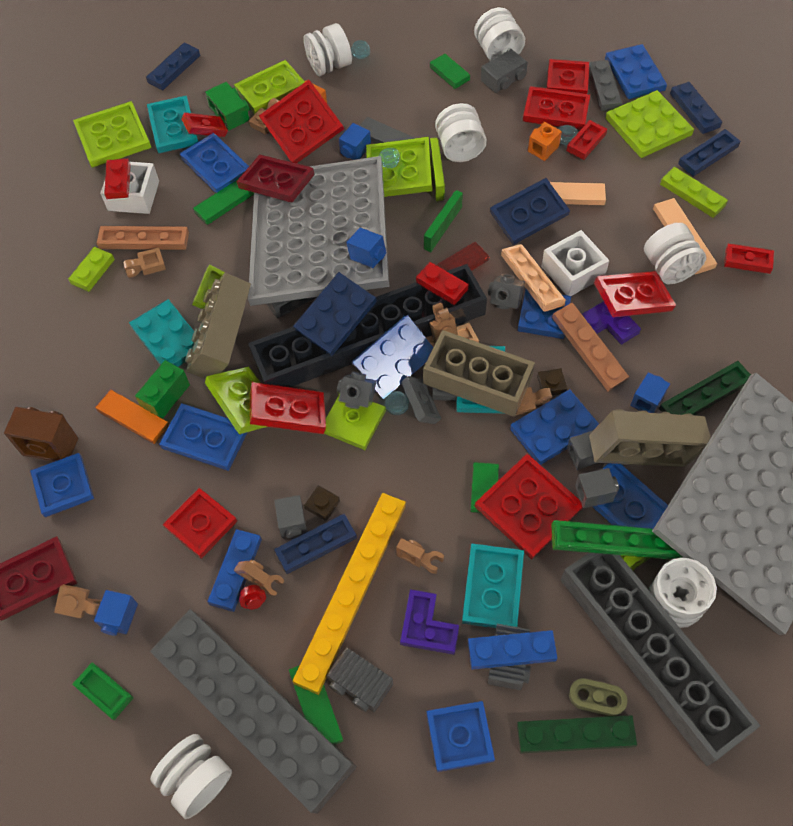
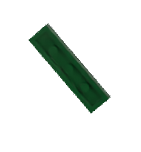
[659,361,751,416]
[517,715,637,754]

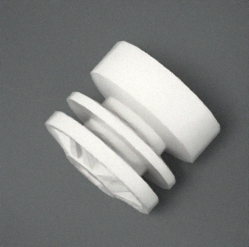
[474,7,526,61]
[304,23,352,77]
[435,103,487,162]
[644,223,706,284]
[649,558,717,628]
[150,734,232,819]

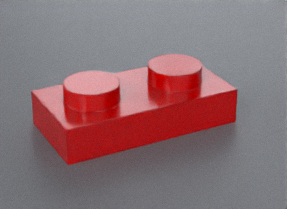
[181,113,228,137]
[566,120,607,160]
[104,158,131,199]
[724,243,774,274]
[416,262,468,305]

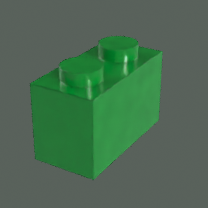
[205,82,250,131]
[135,360,190,419]

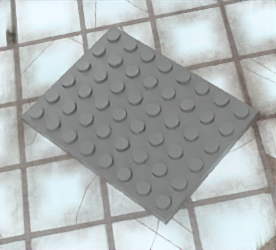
[248,156,390,306]
[652,373,793,635]

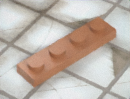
[97,226,189,250]
[552,302,629,392]

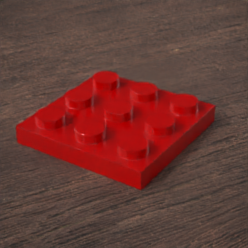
[259,80,344,164]
[474,454,583,560]

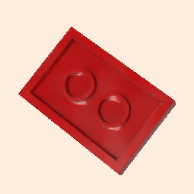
[523,86,590,130]
[594,271,676,317]
[250,382,326,434]

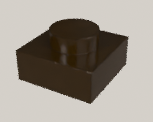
[537,368,568,396]
[304,485,340,521]

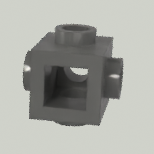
[488,274,525,309]
[337,372,377,409]

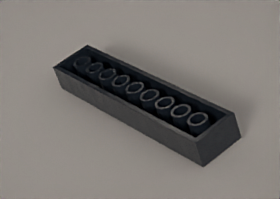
[248,264,487,387]

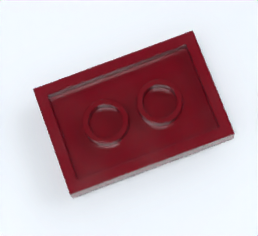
[236,154,315,203]
[0,536,78,621]

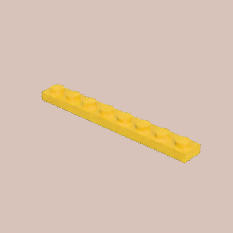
[292,493,406,695]

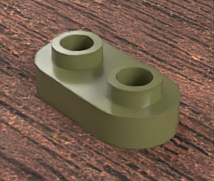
[569,678,627,716]

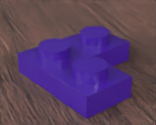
[582,301,641,345]
[400,589,459,655]

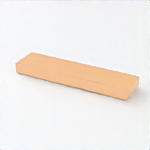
[653,198,717,275]
[501,244,566,312]

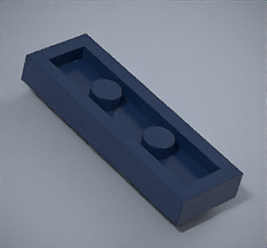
[146,42,201,91]
[670,82,722,134]
[678,129,741,177]
[274,513,357,574]

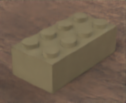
[185,273,251,379]
[423,330,535,417]
[589,409,711,467]

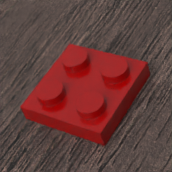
[547,59,589,94]
[163,488,238,559]

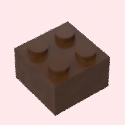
[4,407,79,462]

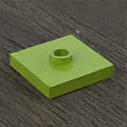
[324,394,386,450]

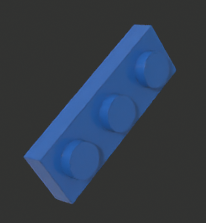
[207,529,262,612]
[468,630,558,670]

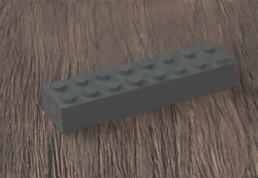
[561,553,761,766]
[150,609,357,814]

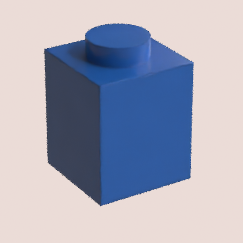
[339,123,371,160]
[346,228,386,268]
[630,372,670,413]
[94,590,138,636]

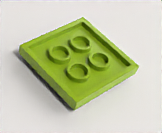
[605,90,694,158]
[73,101,151,168]
[366,137,433,197]

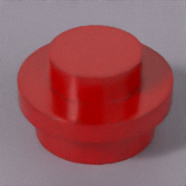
[239,585,266,610]

